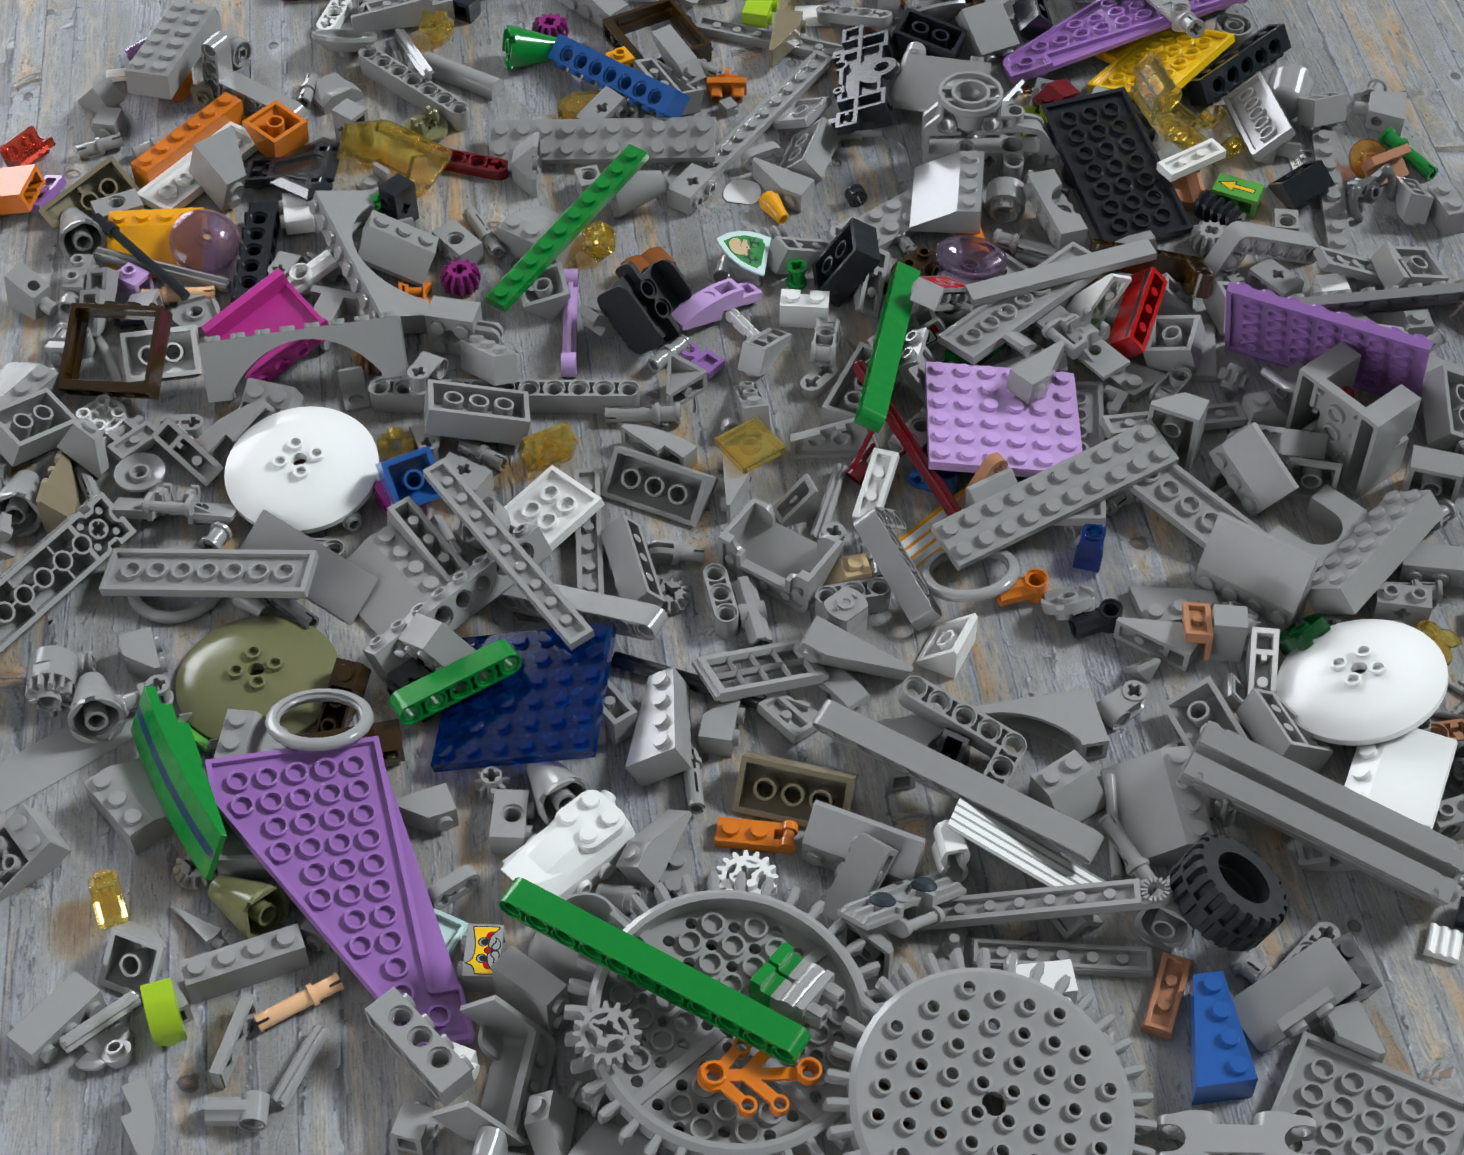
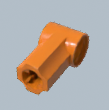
[996,568,1049,607]

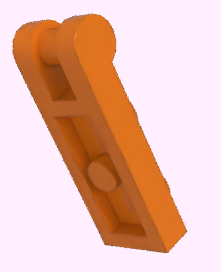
[715,816,798,854]

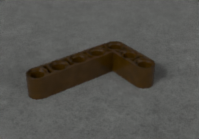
[1089,239,1215,299]

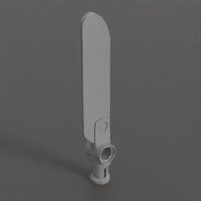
[1145,0,1205,39]

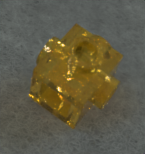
[418,9,455,43]
[582,219,616,263]
[377,427,415,459]

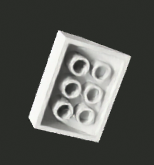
[1344,728,1458,829]

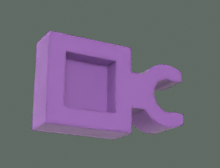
[681,343,725,380]

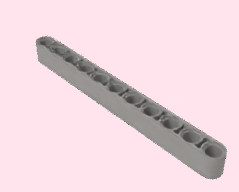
[368,379,641,413]
[812,699,1104,864]

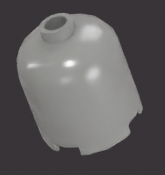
[1268,63,1315,120]

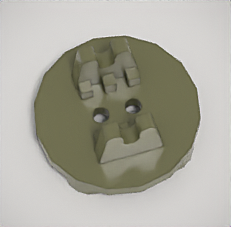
[403,105,449,148]

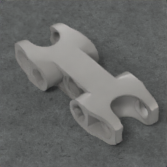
[1156,1110,1317,1155]

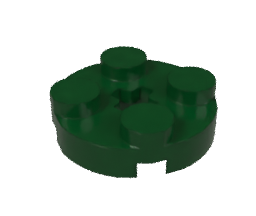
[1279,613,1331,655]

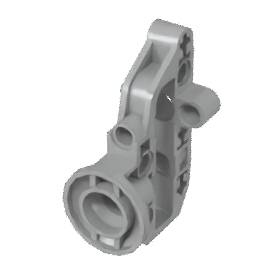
[920,71,1063,181]

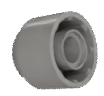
[1214,12,1254,55]
[985,176,1026,223]

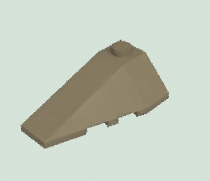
[36,449,81,535]

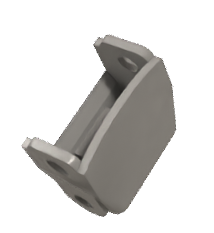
[904,0,965,22]

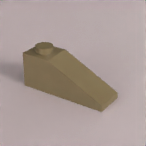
[769,9,807,68]

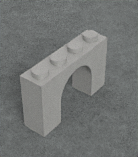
[1268,484,1369,573]

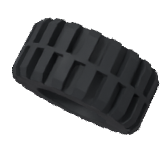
[1169,834,1287,951]

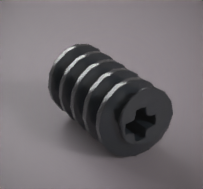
[1194,189,1246,226]

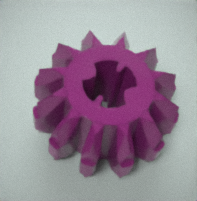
[532,13,569,37]
[440,258,481,297]

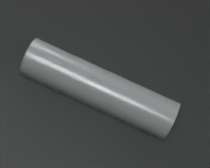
[423,52,505,100]

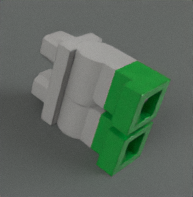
[749,941,845,1029]

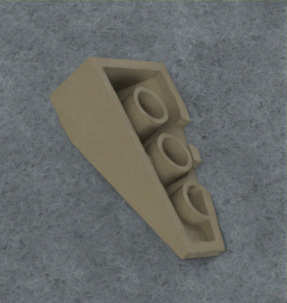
[38,155,140,229]

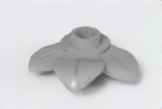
[75,1024,133,1071]

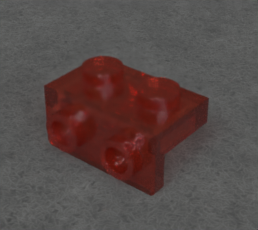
[0,126,56,167]

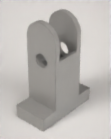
[310,285,362,351]

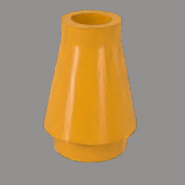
[758,190,789,224]

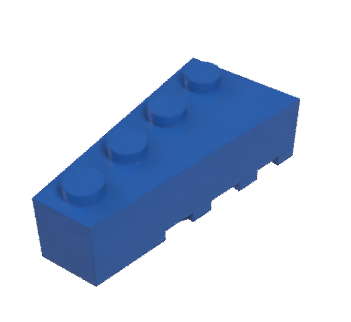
[1188,971,1258,1106]

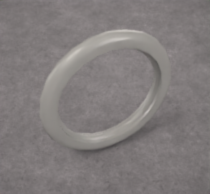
[127,545,222,624]
[919,549,1020,603]
[265,688,374,751]

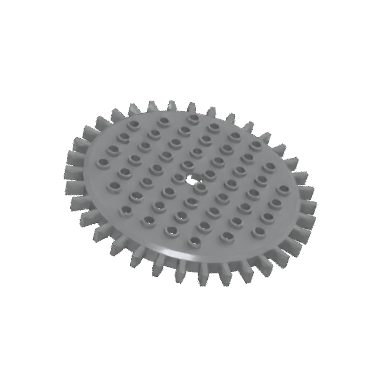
[564,870,894,1155]
[822,947,1157,1155]

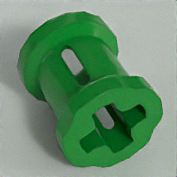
[786,259,808,290]

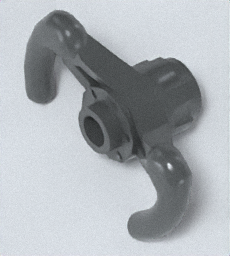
[1345,164,1397,223]

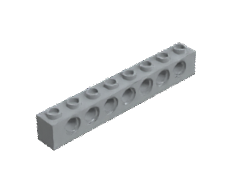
[362,523,553,679]

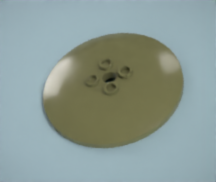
[175,615,339,740]

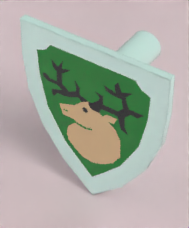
[716,231,771,276]

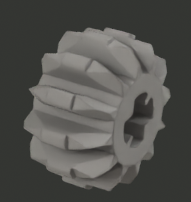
[1190,219,1227,257]

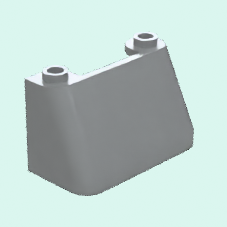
[890,49,991,112]
[718,497,843,613]

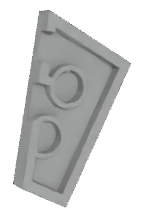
[790,417,868,459]
[1128,585,1221,623]

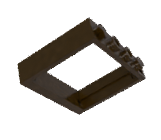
[602,0,713,64]
[57,300,173,400]

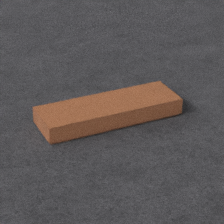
[1141,951,1193,1041]

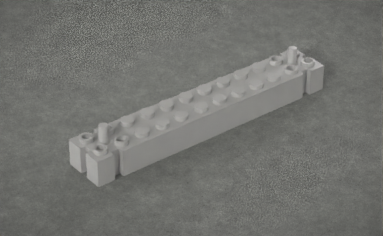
[0,491,137,653]

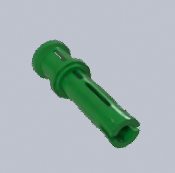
[1378,127,1438,181]

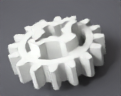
[716,850,778,897]

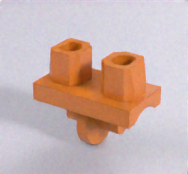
[707,67,747,103]

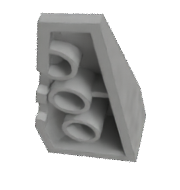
[797,615,914,681]

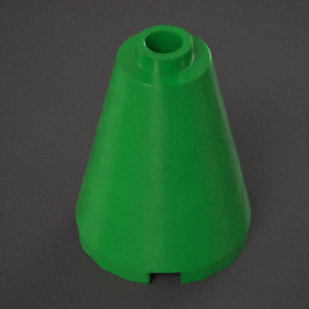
[502,25,557,70]

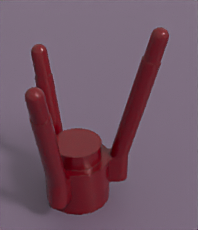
[846,430,906,485]

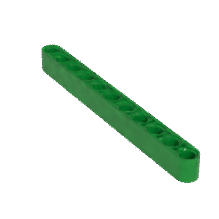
[854,261,920,433]
[498,877,811,1065]

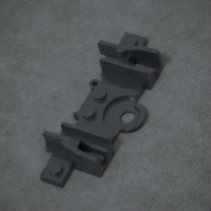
[828,25,901,135]

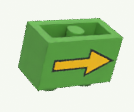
[1211,173,1265,219]

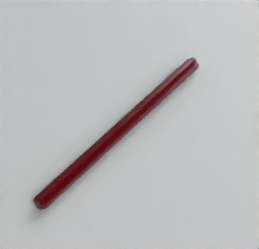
[852,360,962,516]

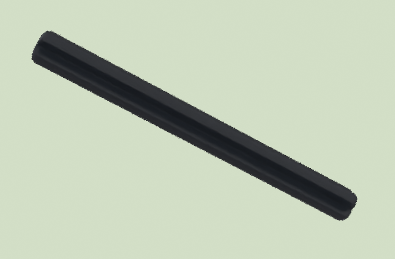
[611,651,767,709]

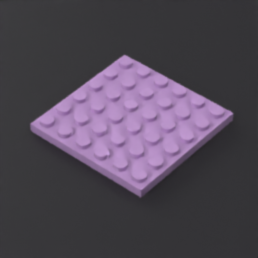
[924,361,1083,477]

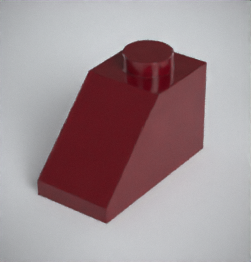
[1032,78,1080,114]

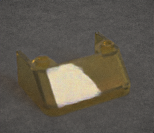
[337,119,452,192]

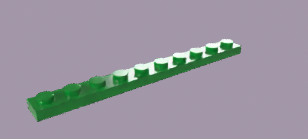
[485,144,649,313]

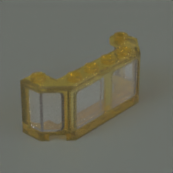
[1130,51,1247,163]

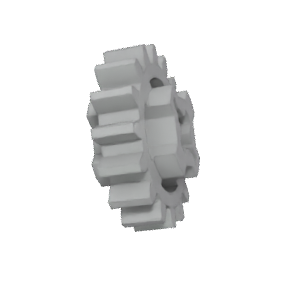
[571,1001,642,1072]

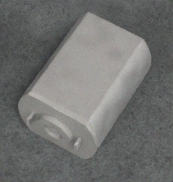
[823,586,868,640]

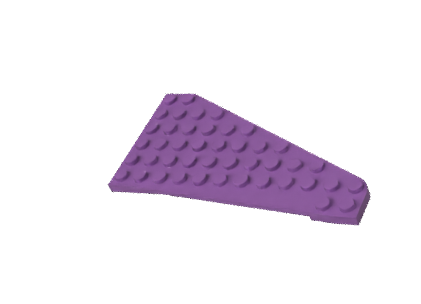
[1003,0,1248,84]
[205,736,475,1047]

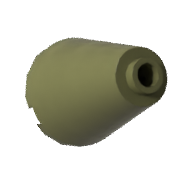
[208,874,290,939]

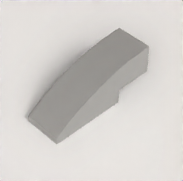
[79,267,119,337]
[195,399,277,460]
[621,423,698,469]
[120,1075,161,1155]

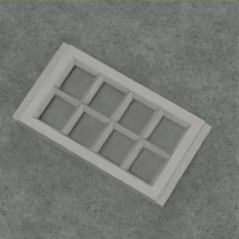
[692,639,829,702]

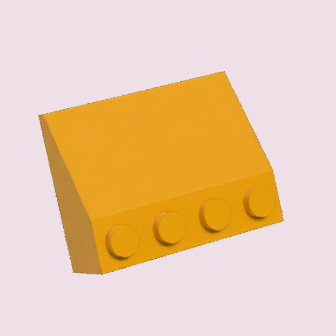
[107,207,208,278]

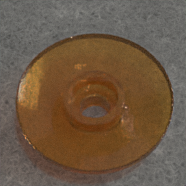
[1349,138,1388,179]

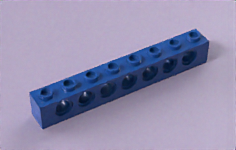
[548,33,690,118]

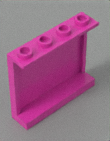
[201,268,329,382]

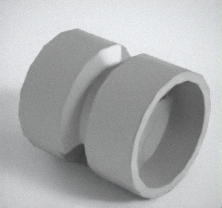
[219,30,252,68]

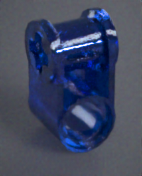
[1073,524,1106,573]

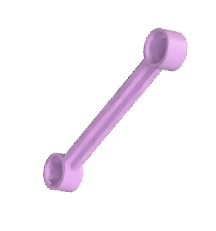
[561,268,579,377]

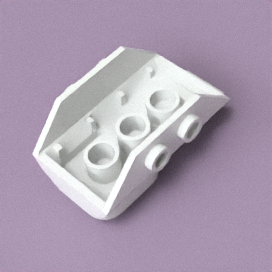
[500,790,635,899]

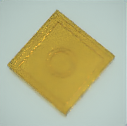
[715,417,786,475]

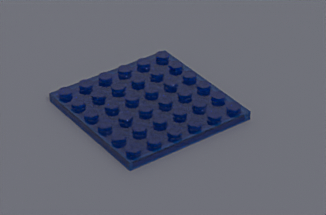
[430,621,617,772]

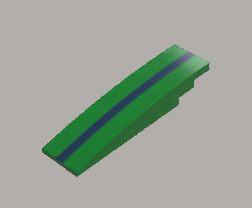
[131,686,227,880]

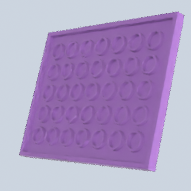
[1225,282,1433,397]

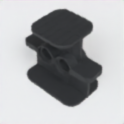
[597,259,693,354]

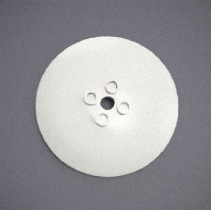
[224,406,380,534]
[1276,619,1449,746]

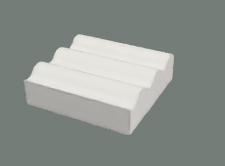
[1423,923,1464,964]

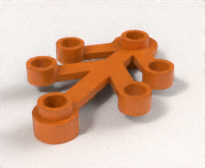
[697,1038,822,1118]

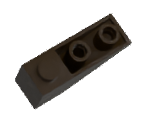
[314,657,371,733]

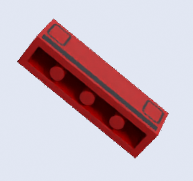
[1107,266,1168,359]

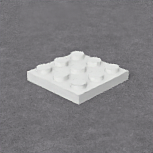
[504,465,605,551]

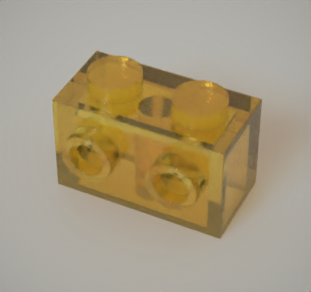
[517,421,578,473]

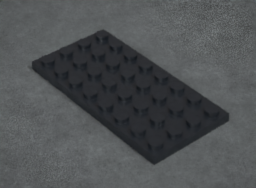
[1039,87,1194,242]

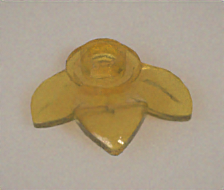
[1414,620,1462,666]

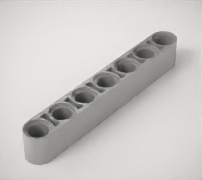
[358,46,471,131]
[498,584,668,641]

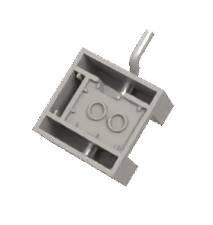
[1260,342,1421,498]

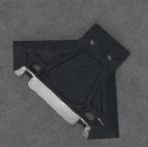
[244,137,343,202]

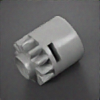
[25,645,78,712]

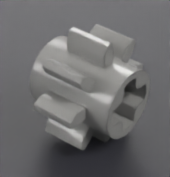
[1217,363,1250,393]
[474,765,511,801]

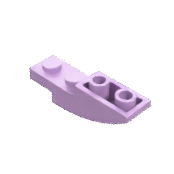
[671,278,762,331]

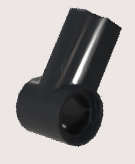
[1068,598,1123,639]

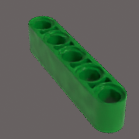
[388,640,522,725]

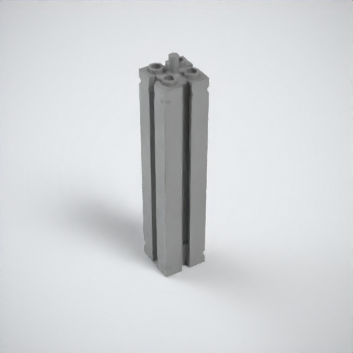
[1178,720,1464,909]

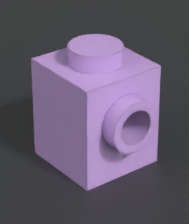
[117,262,155,298]

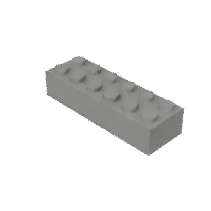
[125,0,219,100]
[1307,489,1444,614]

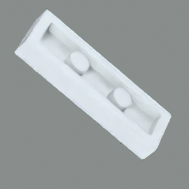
[1156,138,1227,182]
[852,448,900,521]

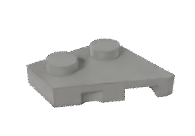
[756,692,819,744]

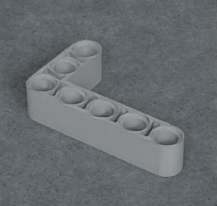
[200,31,307,118]
[1204,221,1319,288]
[853,506,942,632]
[897,675,1027,785]

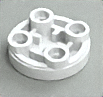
[76,394,129,437]

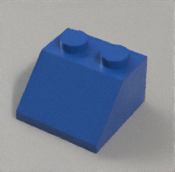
[375,446,441,506]

